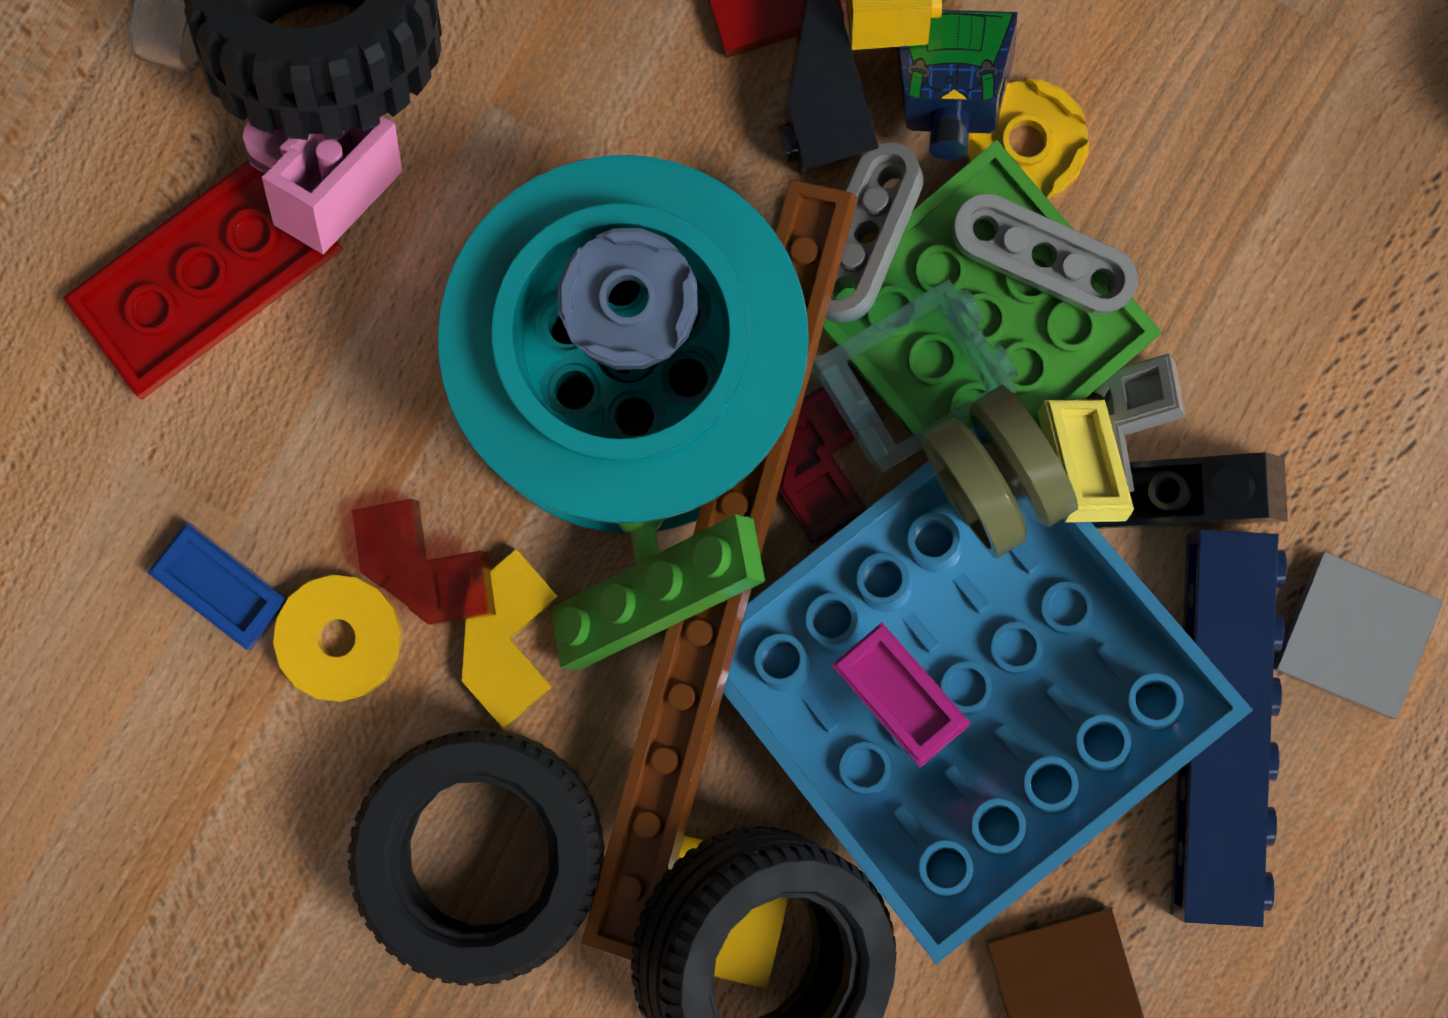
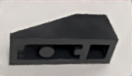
[777,0,879,173]

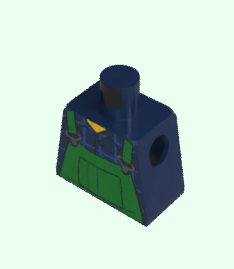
[897,10,1018,160]

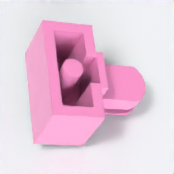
[243,116,403,255]

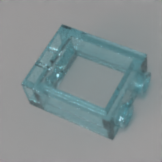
[812,279,1018,476]

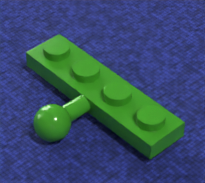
[551,514,765,671]

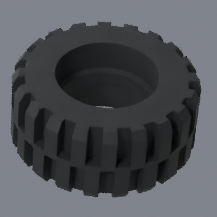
[184,0,442,140]

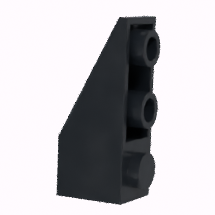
[1091,452,1288,529]

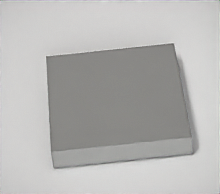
[1273,551,1443,719]

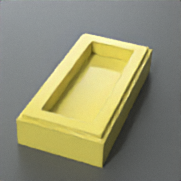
[1038,400,1134,523]

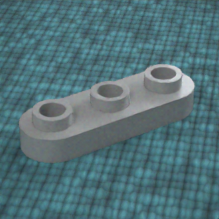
[826,143,924,323]
[952,194,1138,315]

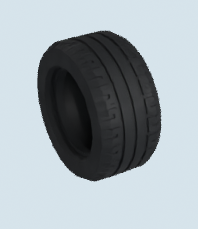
[347,729,605,986]
[631,826,897,1018]

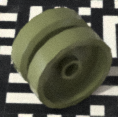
[919,384,1078,558]

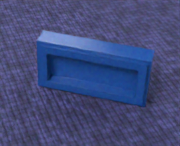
[147,522,288,650]

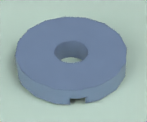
[558,228,698,370]

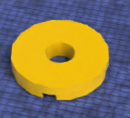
[965,79,1089,200]
[273,575,404,702]

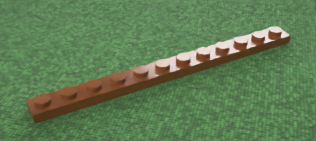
[581,179,858,960]

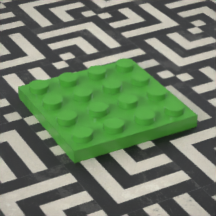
[822,140,1162,448]

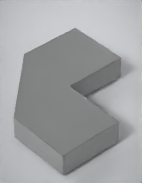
[1094,353,1186,492]

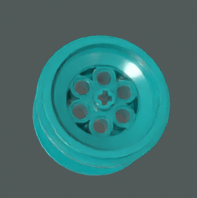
[438,155,809,534]

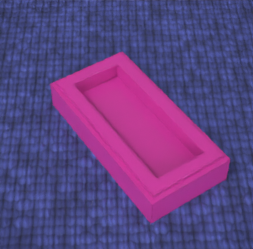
[832,622,970,768]

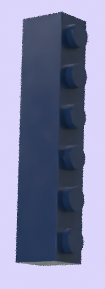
[1171,529,1287,927]

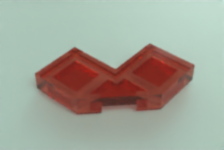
[352,499,496,625]

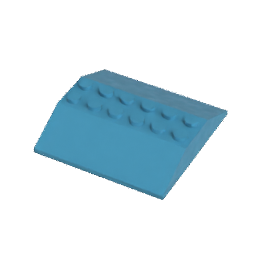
[723,426,1253,965]

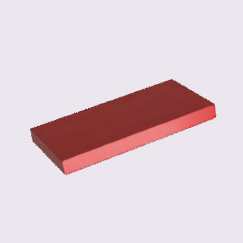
[63,160,343,400]

